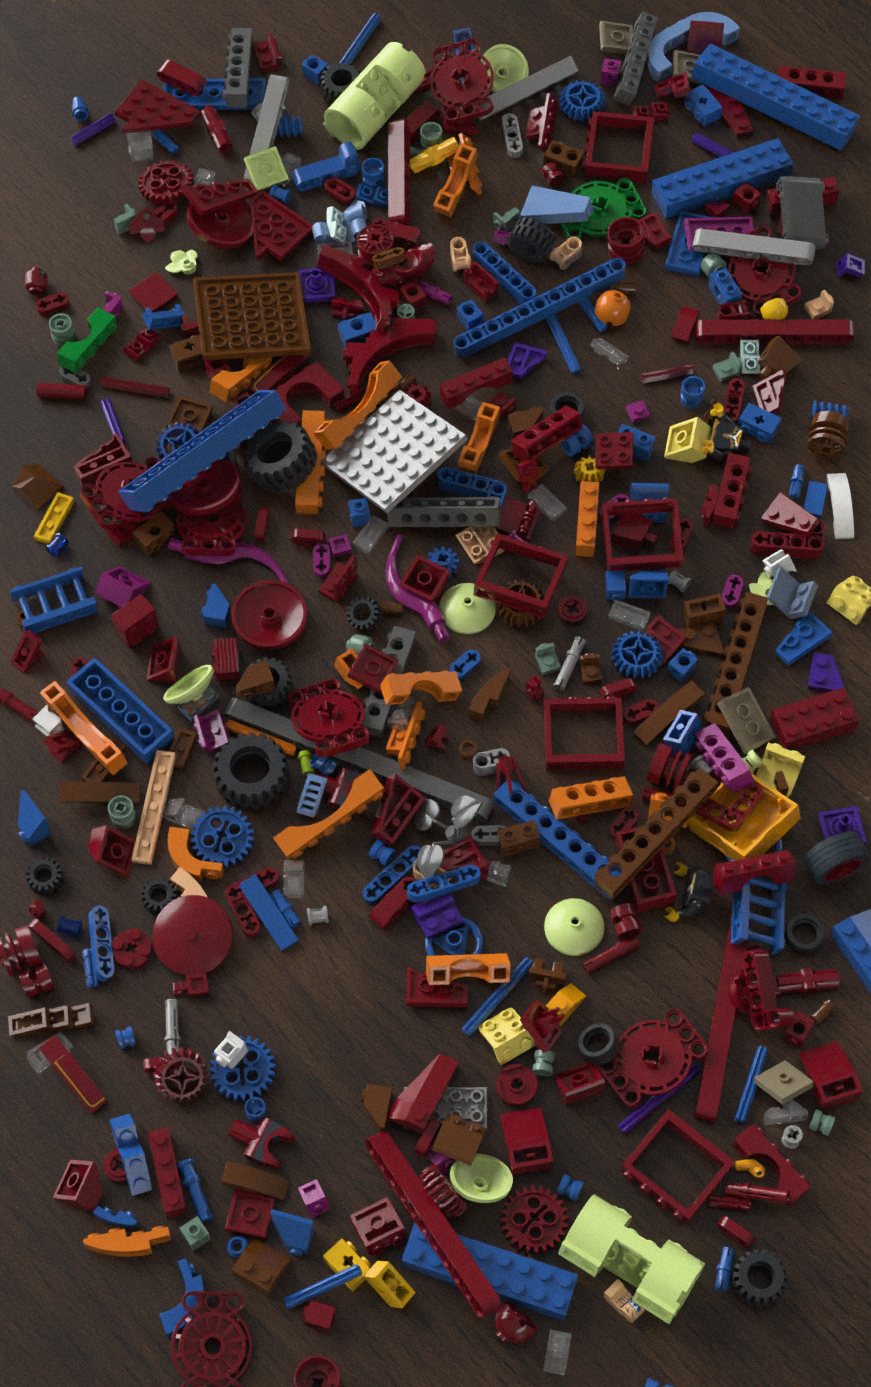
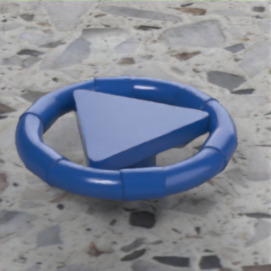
[425,916,483,956]

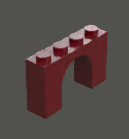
[271,361,344,427]

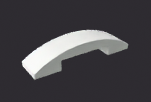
[827,473,854,539]

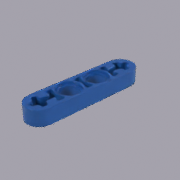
[363,845,421,905]
[407,865,481,902]
[88,905,114,981]

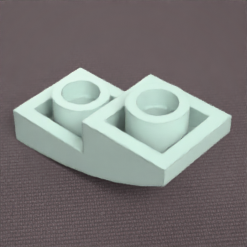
[327,206,347,245]
[740,340,760,374]

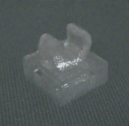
[487,861,511,887]

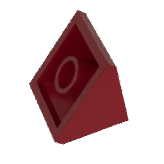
[399,554,450,602]
[147,636,181,683]
[554,1063,605,1105]

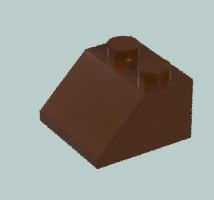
[432,1114,486,1166]
[232,1238,292,1297]

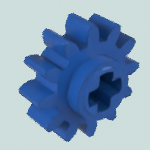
[428,546,459,577]

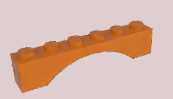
[313,360,402,450]
[295,410,329,515]
[40,681,128,776]
[274,769,385,860]

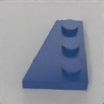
[776,610,832,666]

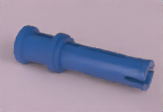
[177,1158,213,1223]

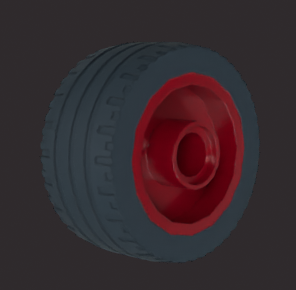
[805,831,870,885]

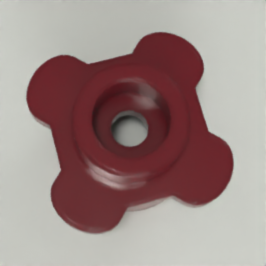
[29,899,45,920]

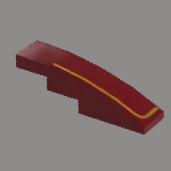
[248,354,310,394]
[39,1035,108,1115]

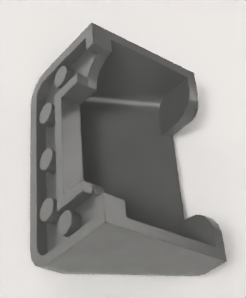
[776,176,829,250]

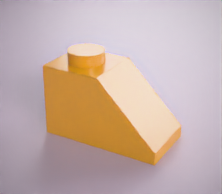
[546,983,586,1026]

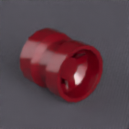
[541,162,564,187]

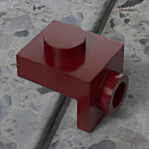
[180,316,199,339]

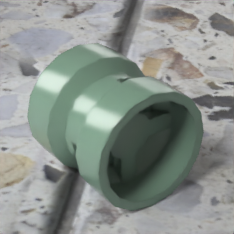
[532,1050,555,1076]
[809,1109,836,1136]

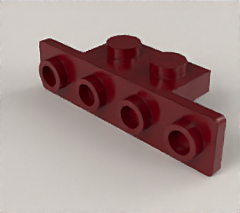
[526,92,558,154]

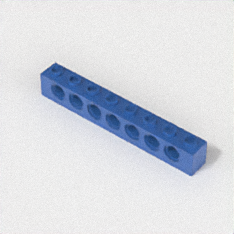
[493,780,620,901]

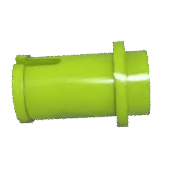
[298,750,315,776]

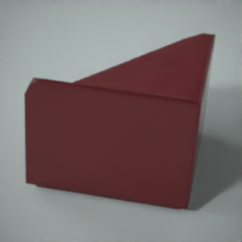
[704,201,730,218]

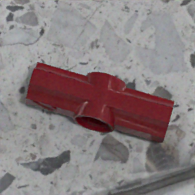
[201,105,232,153]
[776,969,840,994]

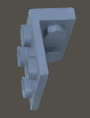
[767,567,818,619]

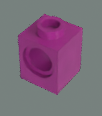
[600,58,621,87]

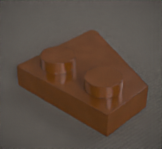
[678,622,724,657]

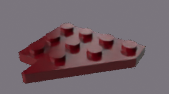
[115,79,200,134]
[250,190,313,261]

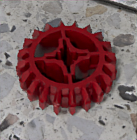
[153,1046,210,1103]
[419,1165,467,1219]

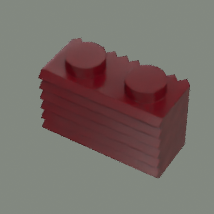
[211,638,240,681]

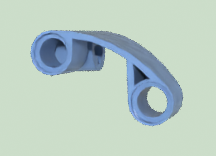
[312,200,368,245]

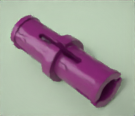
[419,281,453,305]

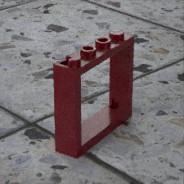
[582,111,654,183]
[602,497,684,571]
[473,533,568,619]
[543,696,625,770]
[621,1109,735,1224]

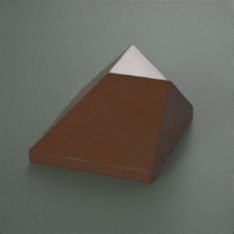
[12,464,64,510]

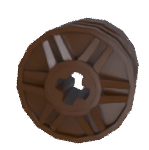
[807,411,850,458]

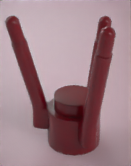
[495,756,529,794]

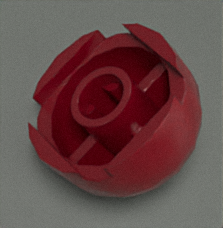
[495,1300,537,1344]

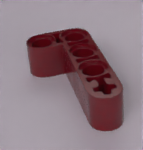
[750,520,825,559]
[742,949,794,1030]

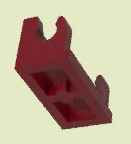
[462,261,499,303]

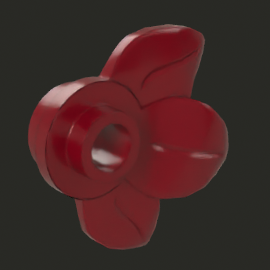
[129,207,164,243]

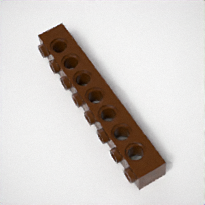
[703,592,768,736]
[594,768,718,900]

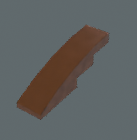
[634,681,705,746]
[59,782,140,804]
[8,1003,94,1037]

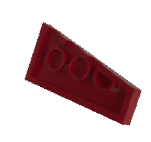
[704,85,753,138]
[182,179,258,216]

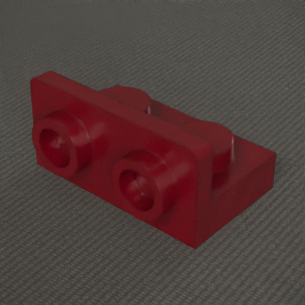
[252,33,282,73]

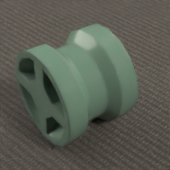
[397,304,415,319]

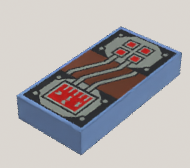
[178,686,220,722]

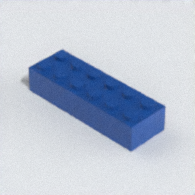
[66,658,174,765]

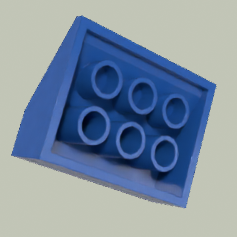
[830,909,871,994]

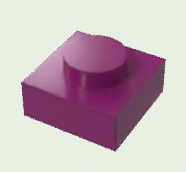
[494,230,511,245]
[626,400,650,423]
[328,534,352,558]

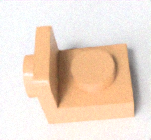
[804,290,834,320]

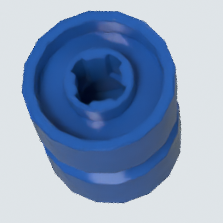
[362,158,385,189]
[680,376,705,410]
[560,424,594,457]

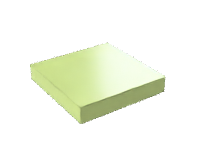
[244,146,289,191]

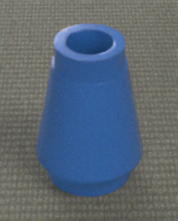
[72,96,89,121]

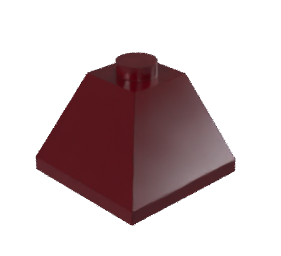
[88,825,136,877]
[53,1160,103,1211]

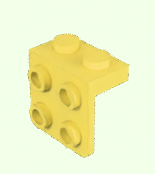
[827,576,871,625]
[756,742,805,798]
[478,1008,536,1065]

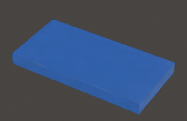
[664,210,713,276]

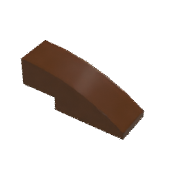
[468,667,511,722]
[222,1161,290,1202]

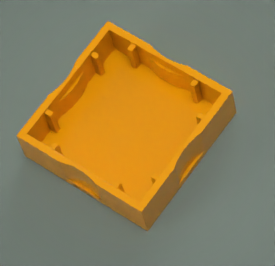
[687,773,801,861]

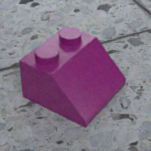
[95,566,151,608]

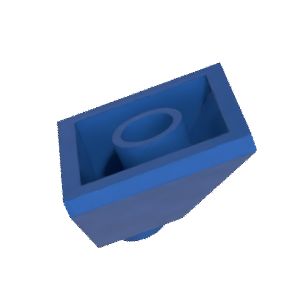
[629,483,669,523]
[628,569,668,598]
[18,790,51,847]
[271,1209,315,1257]

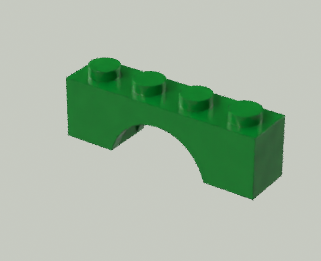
[57,307,117,373]

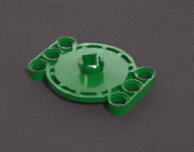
[559,178,646,240]

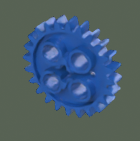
[190,805,254,869]
[209,1035,276,1102]

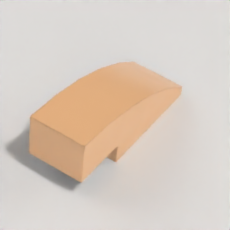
[170,867,208,898]

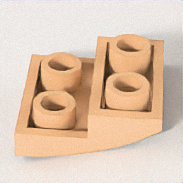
[455,526,505,565]

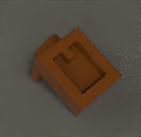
[580,653,602,685]

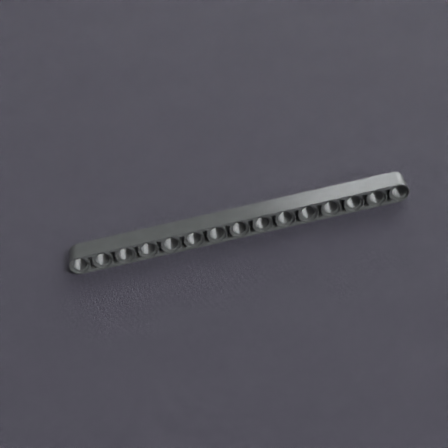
[223,698,494,822]

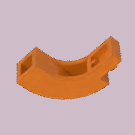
[168,827,224,883]

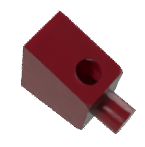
[611,514,659,550]

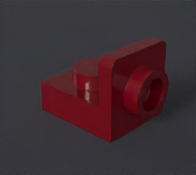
[489,392,516,420]

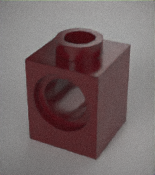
[732,182,761,214]
[400,281,427,312]
[783,1011,815,1047]
[302,1301,336,1333]

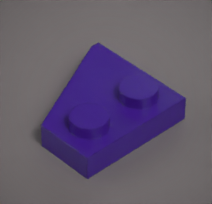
[507,342,547,379]
[807,652,844,692]

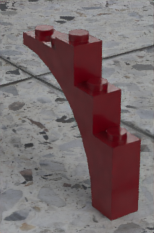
[316,245,401,333]
[343,318,436,396]

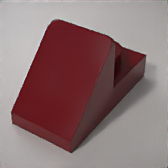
[10,630,44,673]
[43,730,82,762]

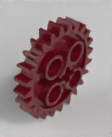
[138,160,195,205]
[500,1185,569,1255]

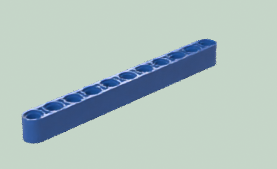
[454,258,625,358]

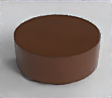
[458,740,478,760]

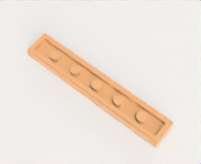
[131,750,176,865]

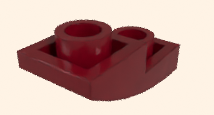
[632,102,671,122]
[671,306,700,343]
[124,328,162,361]
[700,485,717,527]
[107,520,148,546]

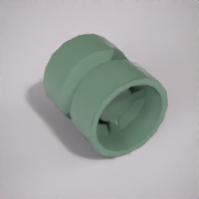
[420,122,442,150]
[49,313,75,347]
[108,795,136,830]

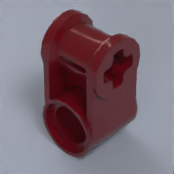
[716,300,752,320]

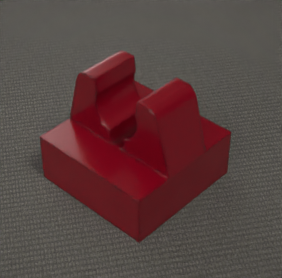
[424,725,451,750]

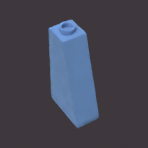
[520,186,594,224]

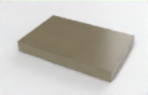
[717,687,776,754]

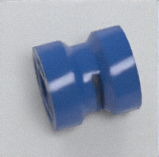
[310,754,337,776]
[369,840,396,866]
[245,1097,267,1123]
[557,1174,584,1202]

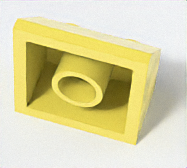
[664,417,711,463]

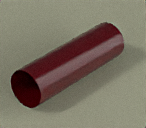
[36,382,86,400]

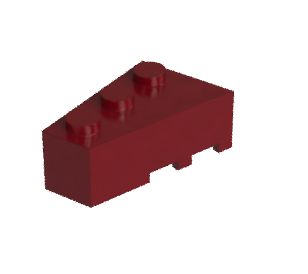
[73,432,132,492]
[370,773,425,846]

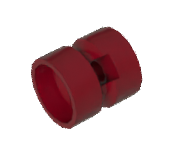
[609,903,642,940]
[19,964,54,998]

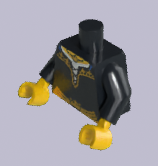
[702,403,751,462]
[664,862,713,922]

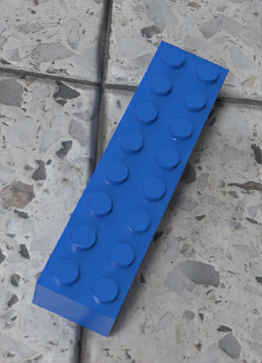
[651,138,793,219]
[402,1223,578,1321]

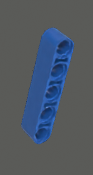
[473,242,536,305]

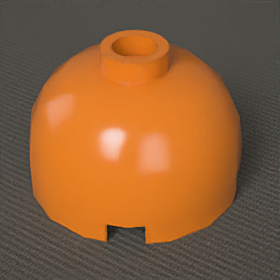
[594,290,631,326]

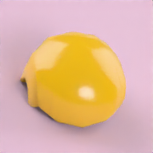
[760,298,788,320]

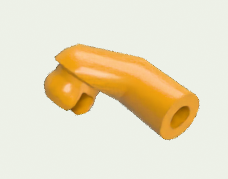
[735,1159,765,1178]

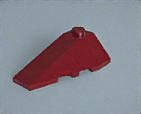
[387,1053,459,1134]

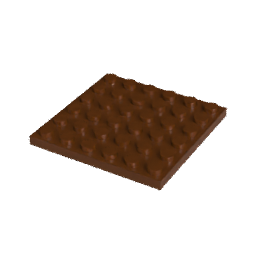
[193,272,311,360]

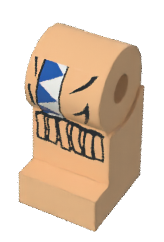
[603,1279,645,1323]

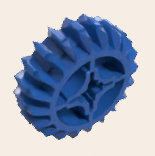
[560,80,606,123]
[156,422,199,460]
[611,630,663,680]

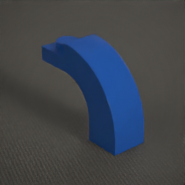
[159,1258,205,1339]

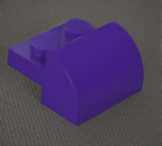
[410,893,463,940]

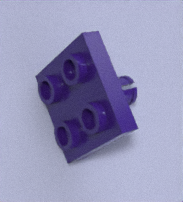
[298,268,335,303]
[818,806,867,845]

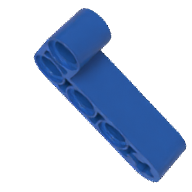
[291,142,360,191]
[437,467,507,509]

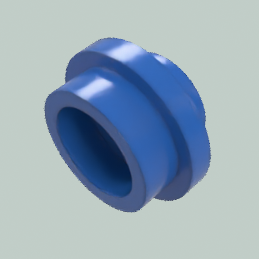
[227,1236,248,1258]

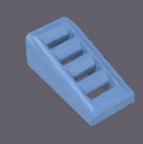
[296,773,327,818]

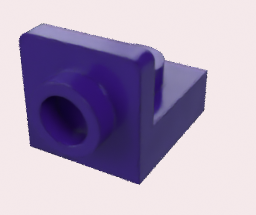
[836,253,865,278]

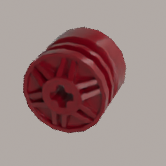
[607,217,645,265]
[357,224,394,271]
[646,743,692,791]
[0,925,43,976]
[294,1355,341,1387]

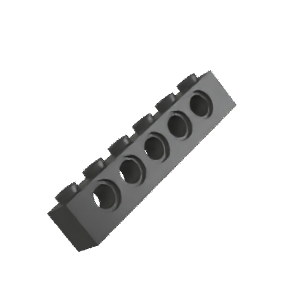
[613,11,658,106]
[223,28,253,108]
[387,497,501,528]
[358,626,416,738]

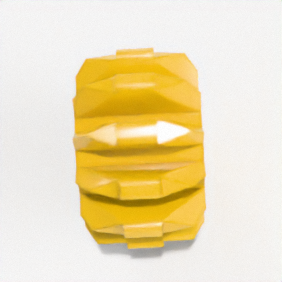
[574,455,605,482]

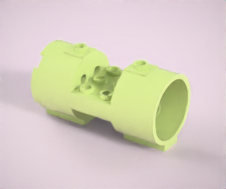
[323,42,426,150]
[558,1194,705,1324]

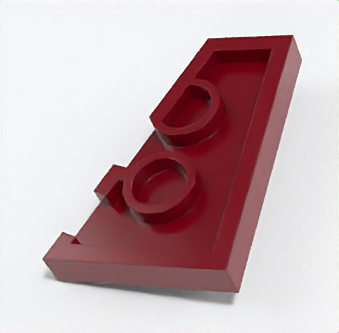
[406,967,467,1008]

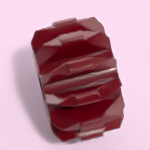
[404,383,432,409]

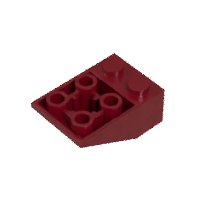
[798,1041,863,1110]
[500,1107,554,1175]

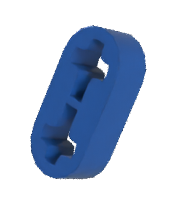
[450,650,481,681]

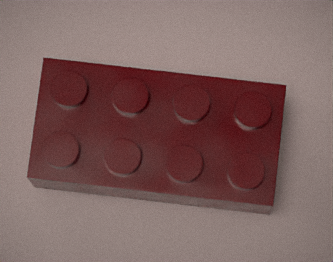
[770,687,859,750]
[615,826,677,913]

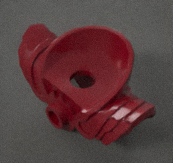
[372,243,435,288]

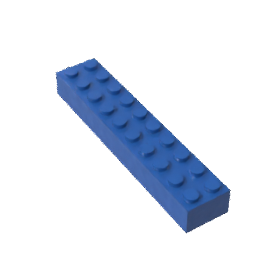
[691,43,861,151]
[118,390,286,512]

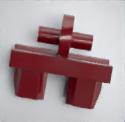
[331,297,364,321]

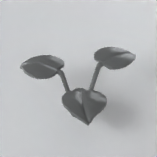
[414,796,483,878]

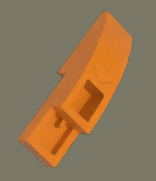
[83,1226,172,1257]

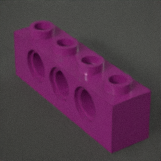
[694,723,754,793]

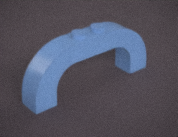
[647,12,740,83]

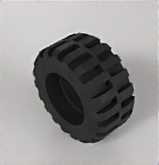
[243,421,317,492]
[213,733,289,811]

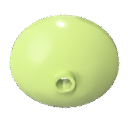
[480,44,529,93]
[439,583,496,634]
[163,665,214,704]
[544,899,604,956]
[450,1154,513,1203]

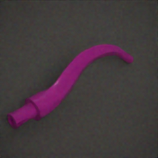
[386,535,451,643]
[168,538,290,584]

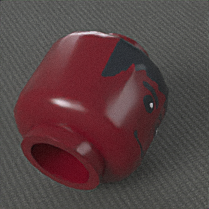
[25,267,48,295]

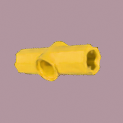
[410,137,459,174]

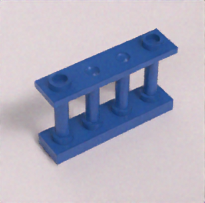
[10,567,98,633]
[731,877,787,955]

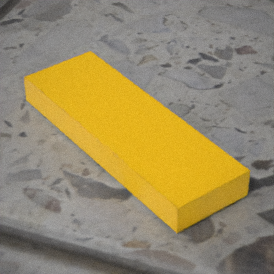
[34,492,75,545]

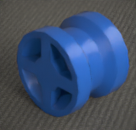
[115,1026,136,1050]

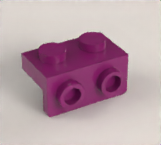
[194,709,230,754]

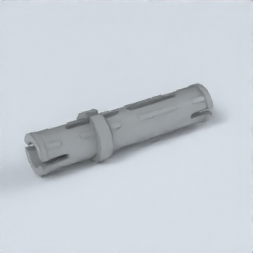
[553,637,586,691]
[164,999,181,1054]

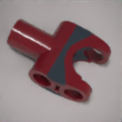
[311,768,363,815]
[229,1117,296,1170]

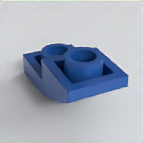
[354,183,388,207]
[93,1206,140,1230]

